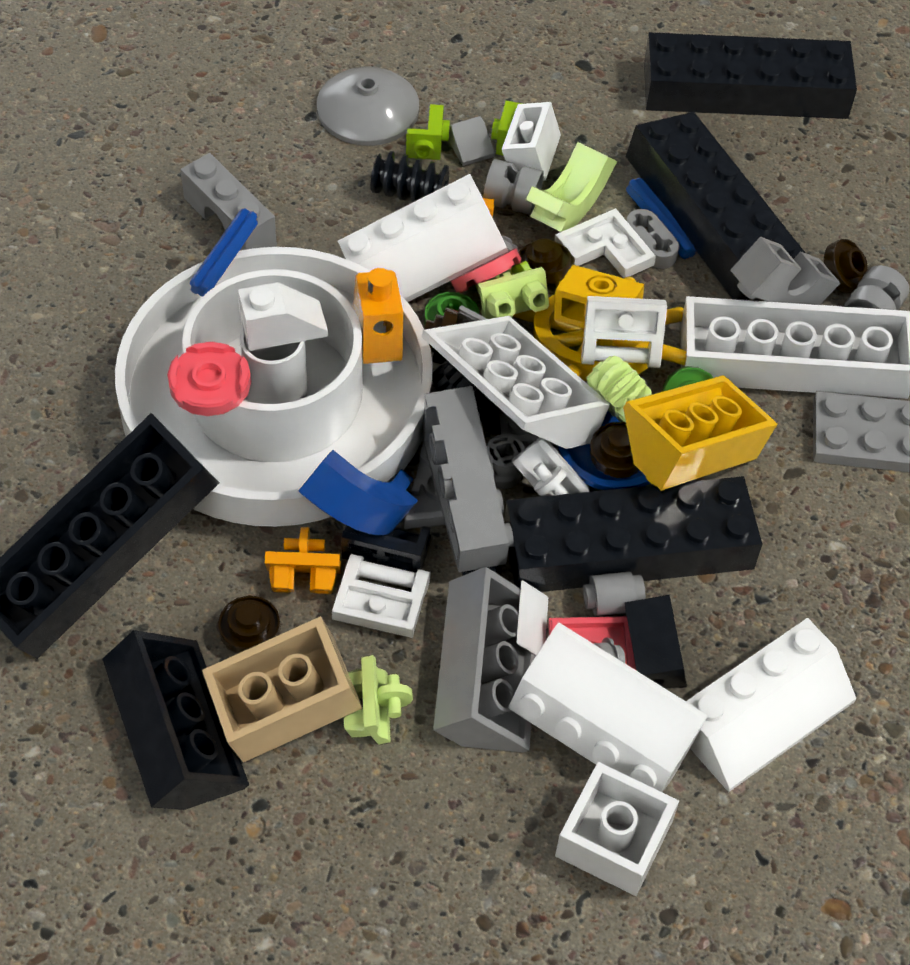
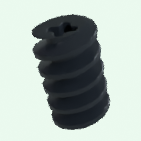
[370,151,449,203]

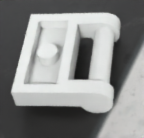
[581,296,667,368]
[332,554,431,638]

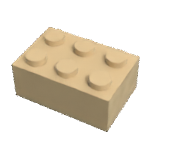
[202,616,363,763]

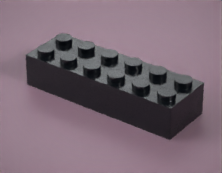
[644,32,857,119]
[625,112,805,300]
[0,413,220,659]
[504,476,762,592]

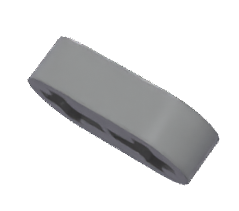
[626,209,679,269]

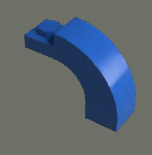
[298,450,418,535]

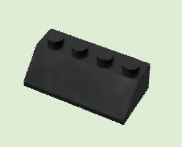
[102,630,249,810]

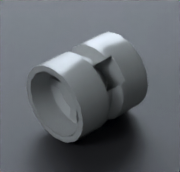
[483,159,544,215]
[844,265,910,310]

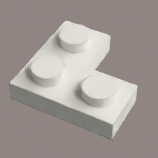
[555,208,656,278]

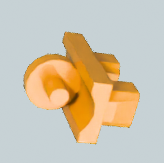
[265,527,341,594]

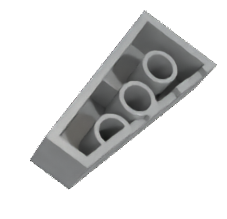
[422,386,514,572]

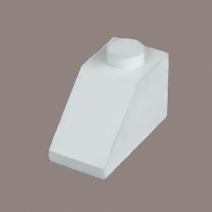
[238,282,328,351]

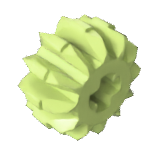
[586,356,652,422]

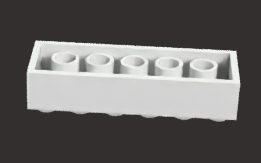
[680,296,910,399]

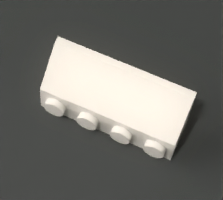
[338,174,508,302]
[686,618,856,793]
[508,623,708,793]

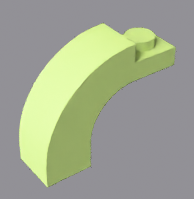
[526,142,617,232]

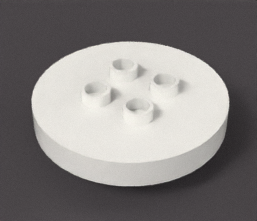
[115,247,433,527]

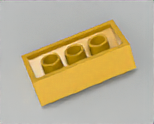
[623,375,778,491]

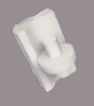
[512,438,589,497]

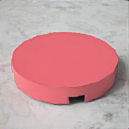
[451,248,522,293]
[167,342,251,416]

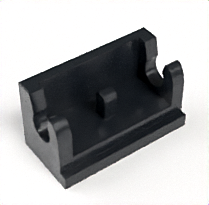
[341,525,431,573]
[625,595,687,689]

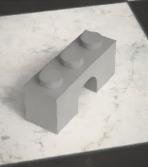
[180,153,277,250]
[730,237,840,305]

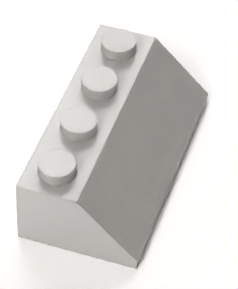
[433,567,536,753]

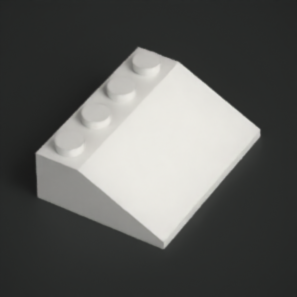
[421,316,610,449]

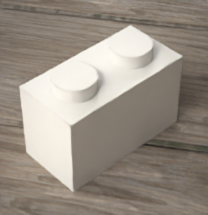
[502,102,561,181]

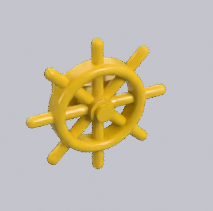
[513,265,686,382]

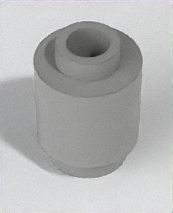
[583,572,646,617]

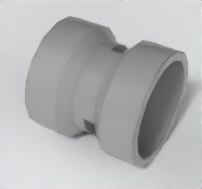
[486,434,525,489]

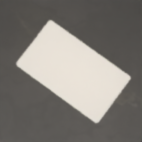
[516,580,549,655]

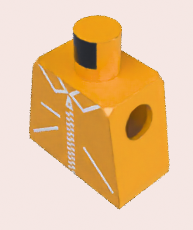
[353,268,403,364]

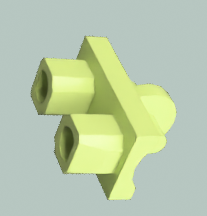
[477,267,549,319]
[344,655,413,745]

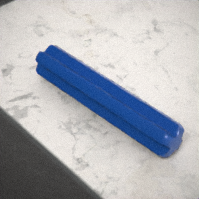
[626,177,696,259]
[190,208,258,297]

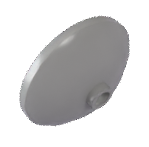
[317,66,419,146]

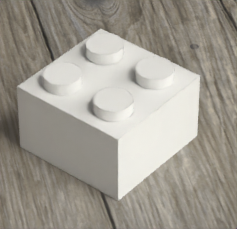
[555,762,679,896]

